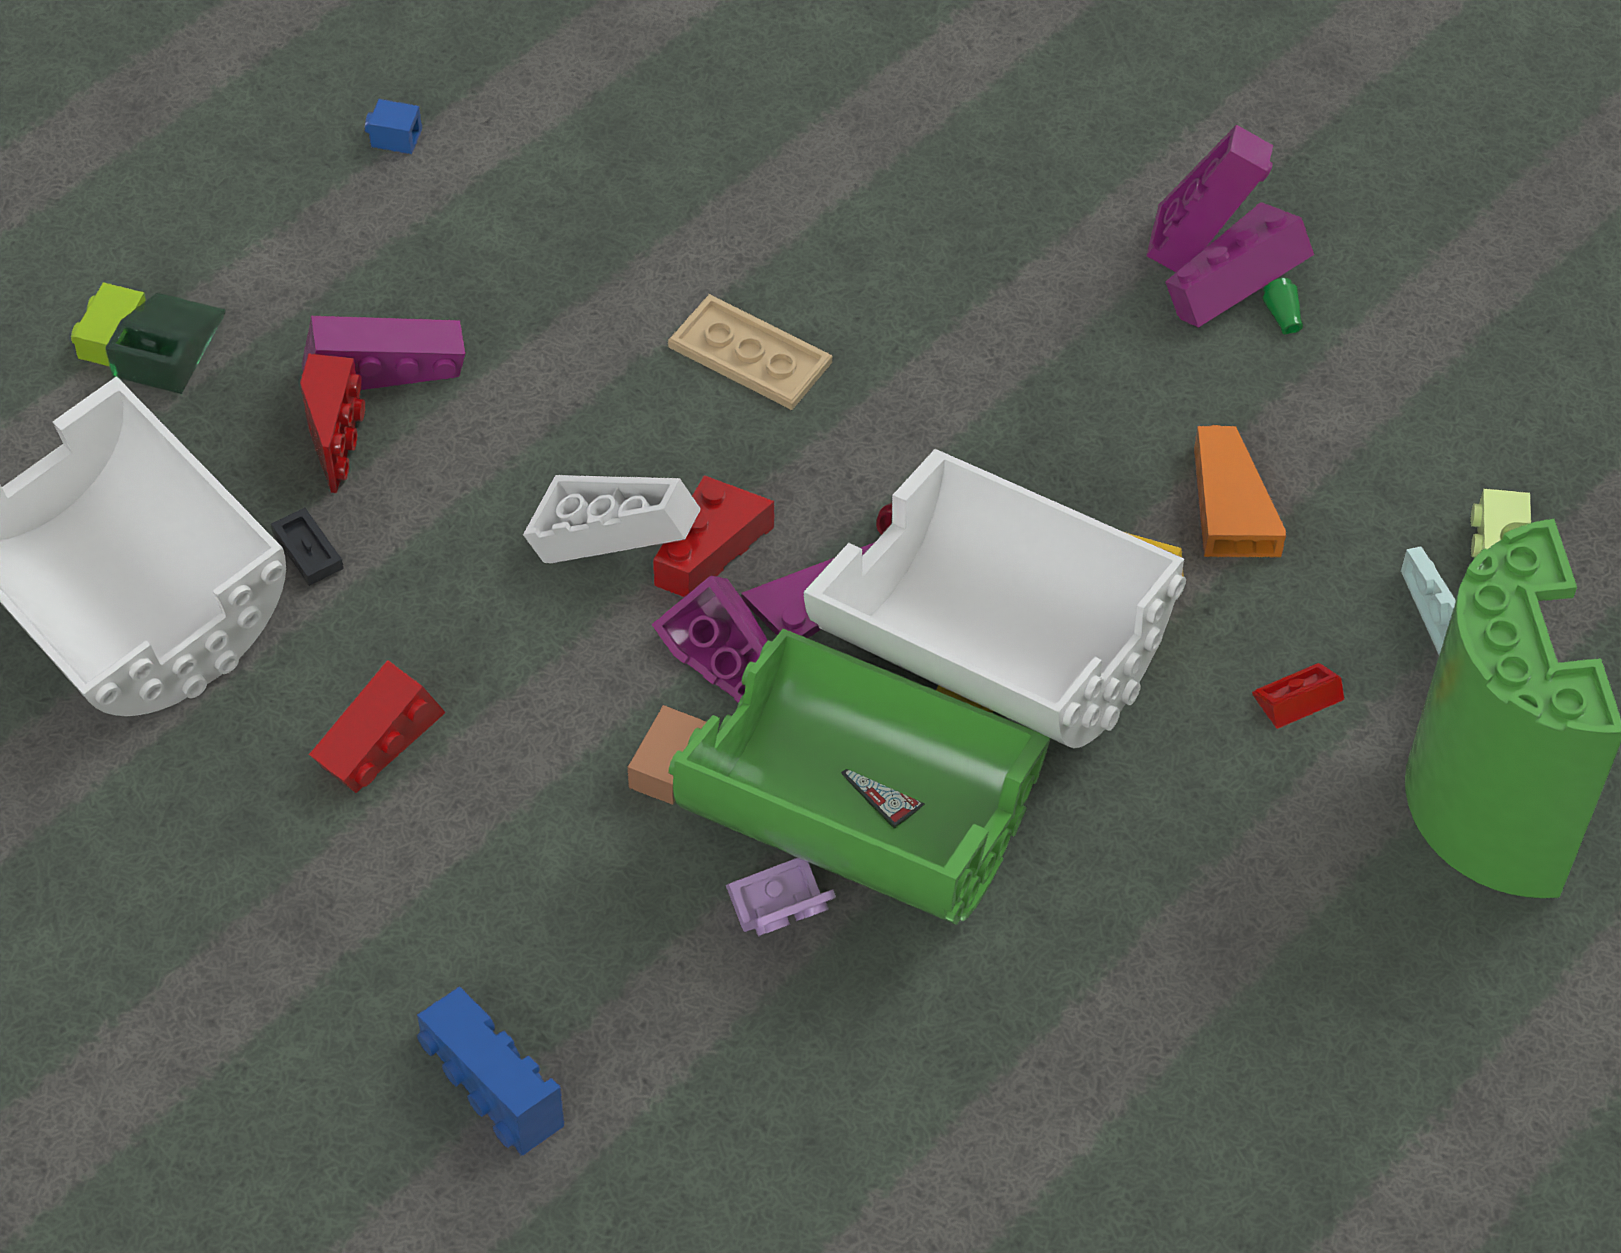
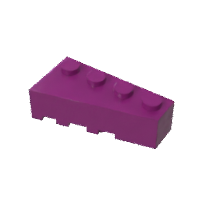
[1165,202,1314,328]
[302,316,465,390]

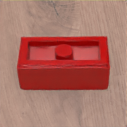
[1252,663,1345,729]

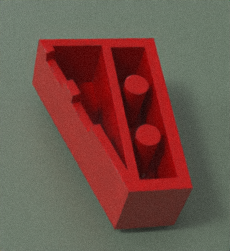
[653,475,774,597]
[309,660,446,793]

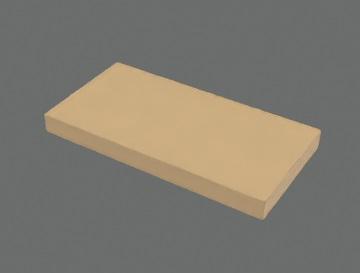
[668,294,833,410]

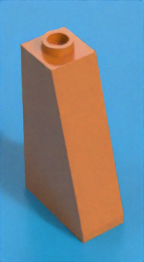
[1194,425,1286,557]

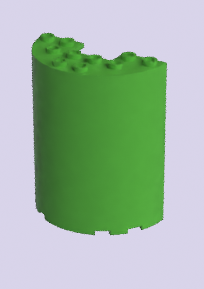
[1405,519,1621,898]
[668,629,1050,925]

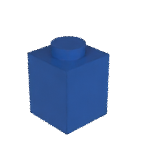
[365,99,422,154]

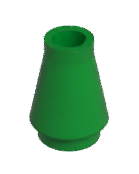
[1263,278,1303,335]

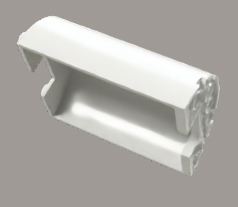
[0,376,286,716]
[804,449,1186,748]

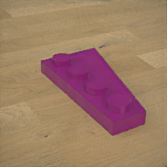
[741,542,875,638]

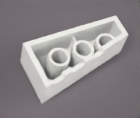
[523,475,701,564]

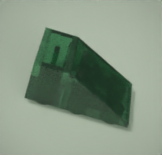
[105,293,226,394]

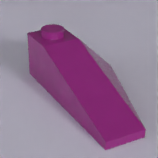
[651,576,768,703]

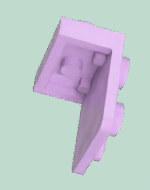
[726,858,836,936]

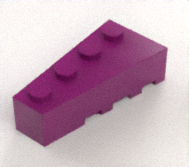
[1146,125,1273,272]

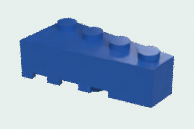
[417,986,564,1156]

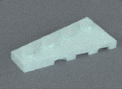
[1401,547,1456,654]

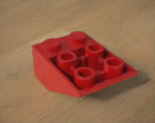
[300,354,365,493]

